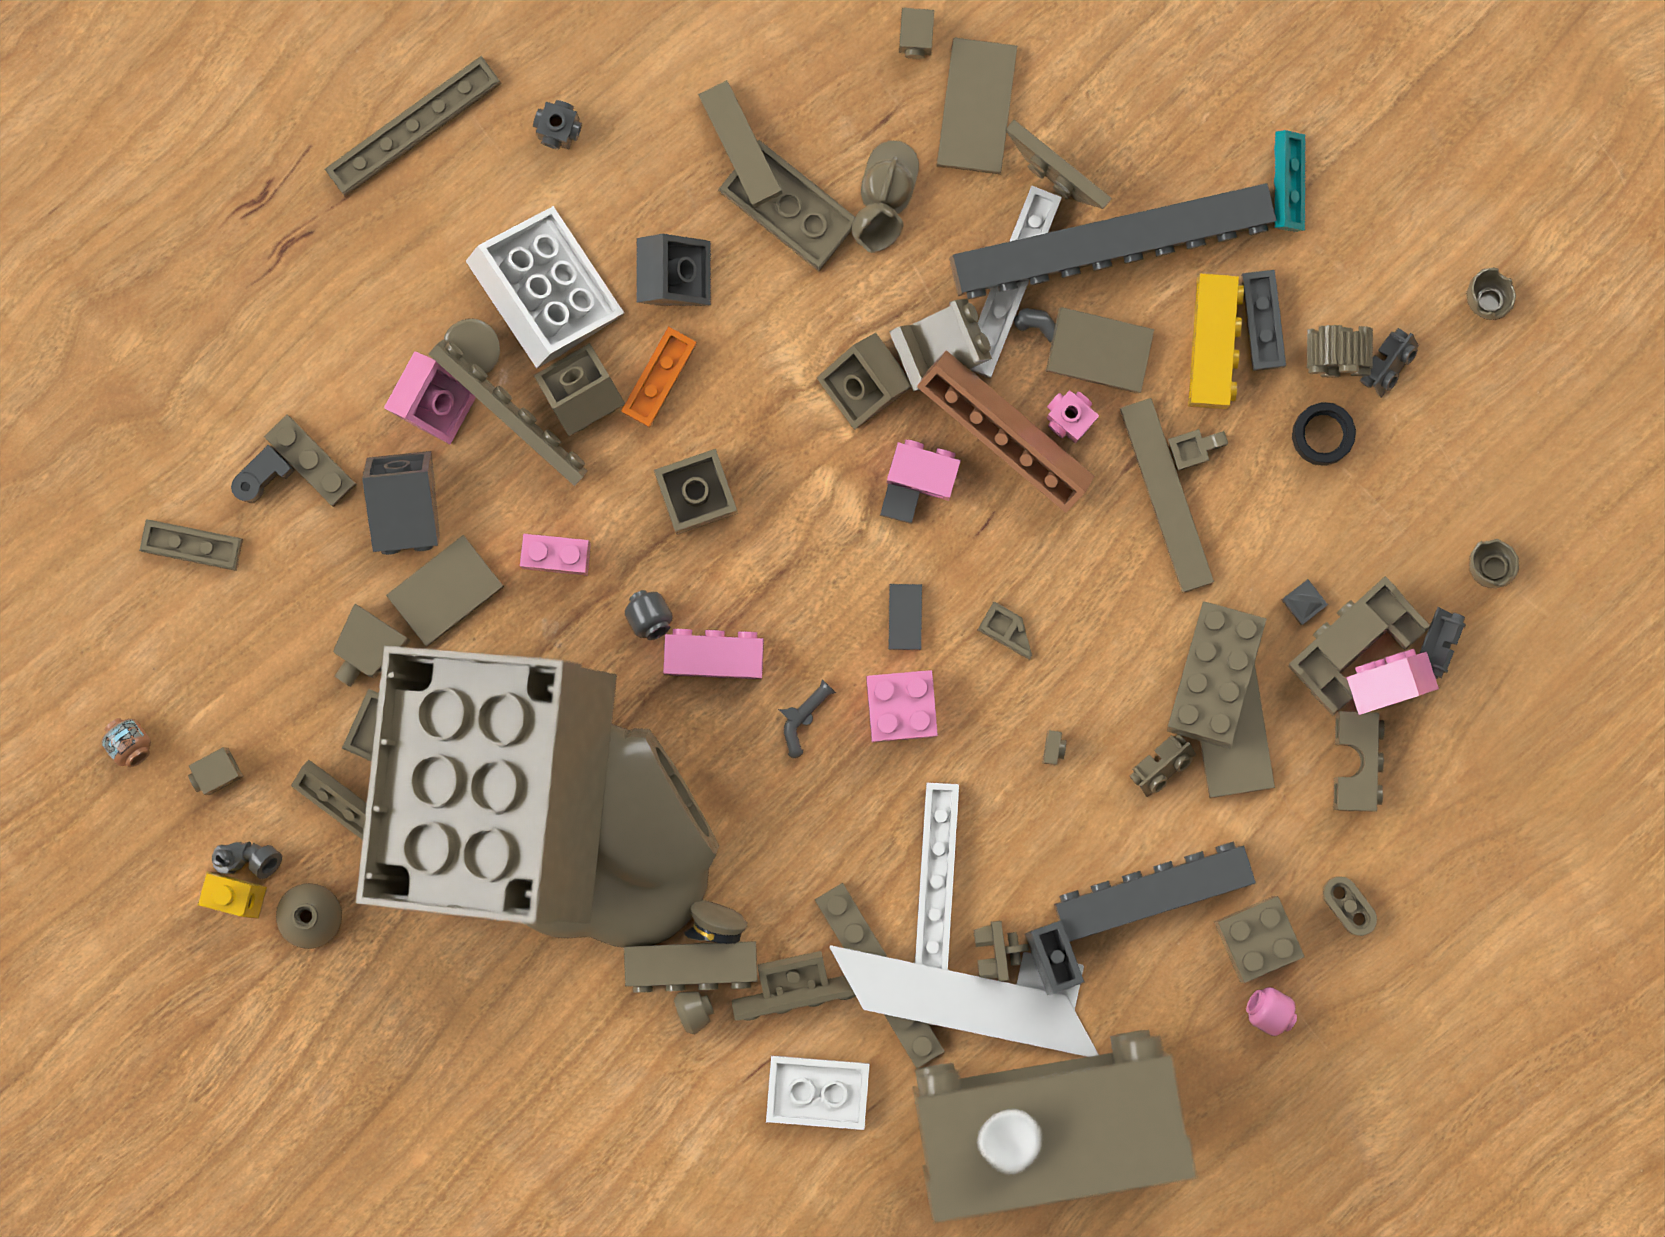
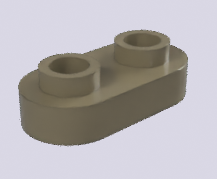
[1323,877,1377,936]

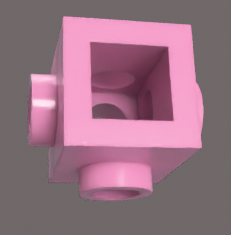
[1047,390,1099,444]

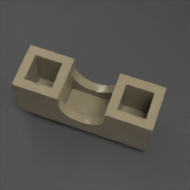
[1333,711,1385,812]

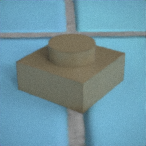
[1042,730,1067,765]

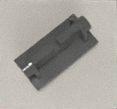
[1360,328,1419,397]
[1419,607,1466,679]

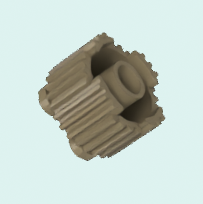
[1307,325,1373,378]

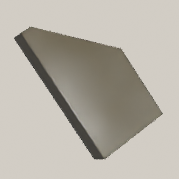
[978,602,1032,660]

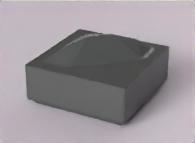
[1281,579,1328,625]

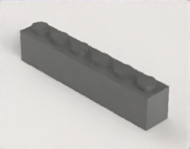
[1054,841,1256,942]

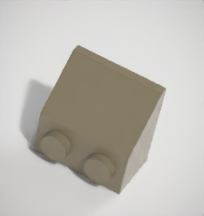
[816,333,912,430]
[534,343,625,436]

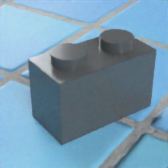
[1025,920,1084,995]

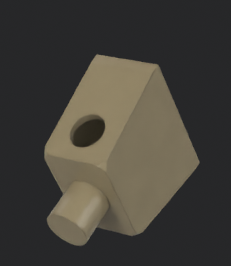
[333,604,410,687]

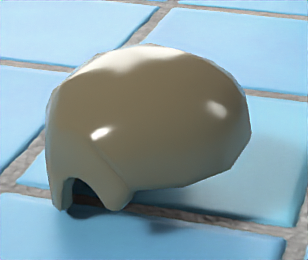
[852,203,903,253]
[1466,267,1516,320]
[1469,539,1519,589]

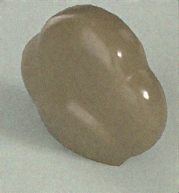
[523,724,719,948]

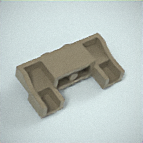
[1288,576,1430,716]

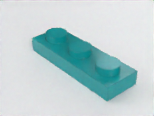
[1274,130,1306,232]

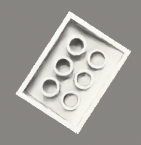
[466,206,624,368]

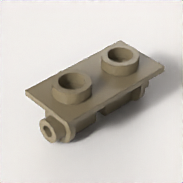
[1129,734,1196,797]

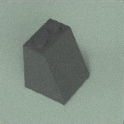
[362,451,440,555]

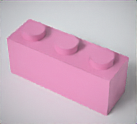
[663,629,764,679]

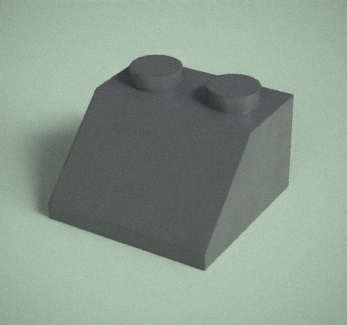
[637,234,711,306]

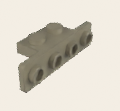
[732,951,856,1021]

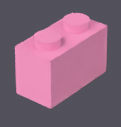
[887,439,961,501]
[520,534,591,576]

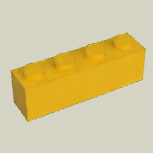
[1188,273,1244,409]

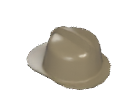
[861,140,919,214]

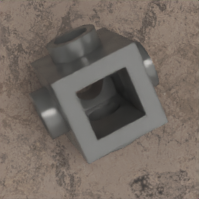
[533,100,582,150]

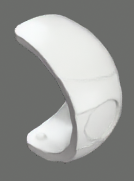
[979,1110,1041,1173]

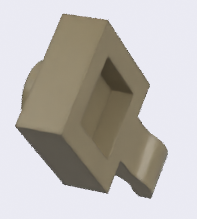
[1168,429,1228,471]

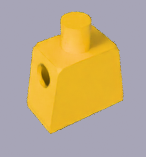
[198,871,267,919]

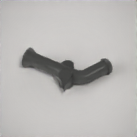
[778,679,836,758]

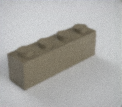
[624,941,758,993]

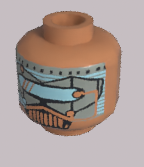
[101,718,151,768]

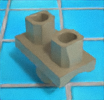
[974,921,1029,981]

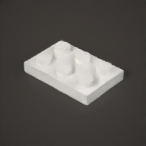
[766,1055,870,1130]

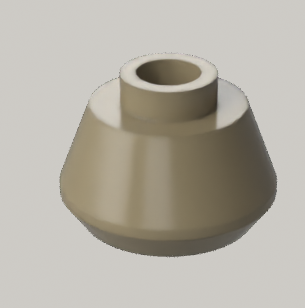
[674,991,714,1035]

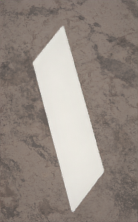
[830,946,1099,1057]

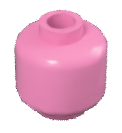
[1246,987,1297,1036]

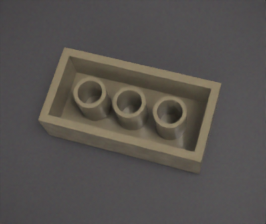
[1167,601,1267,749]

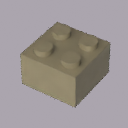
[654,449,738,535]
[1214,896,1305,983]

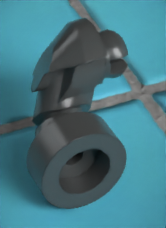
[212,842,282,879]

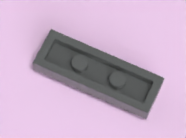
[1241,270,1286,371]

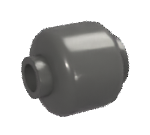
[625,590,673,640]

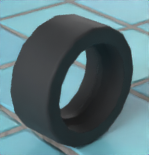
[1292,402,1356,466]

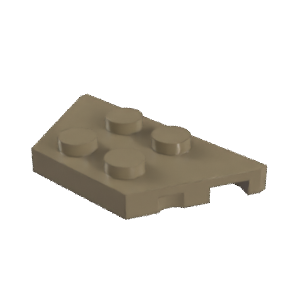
[1006,120,1112,209]

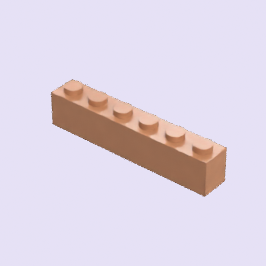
[916,350,1095,513]

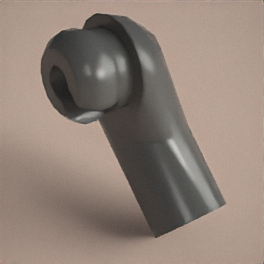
[1014,308,1056,342]

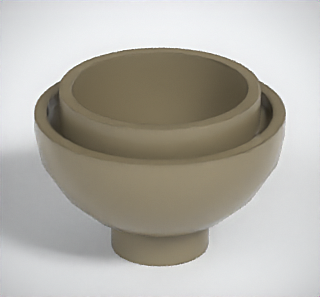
[276,883,342,949]

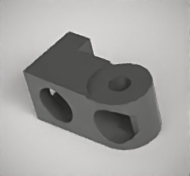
[231,445,295,503]

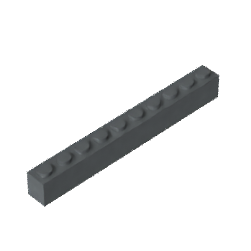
[949,183,1276,300]

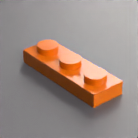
[621,326,697,428]

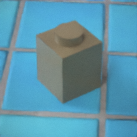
[899,8,934,59]
[188,747,243,795]

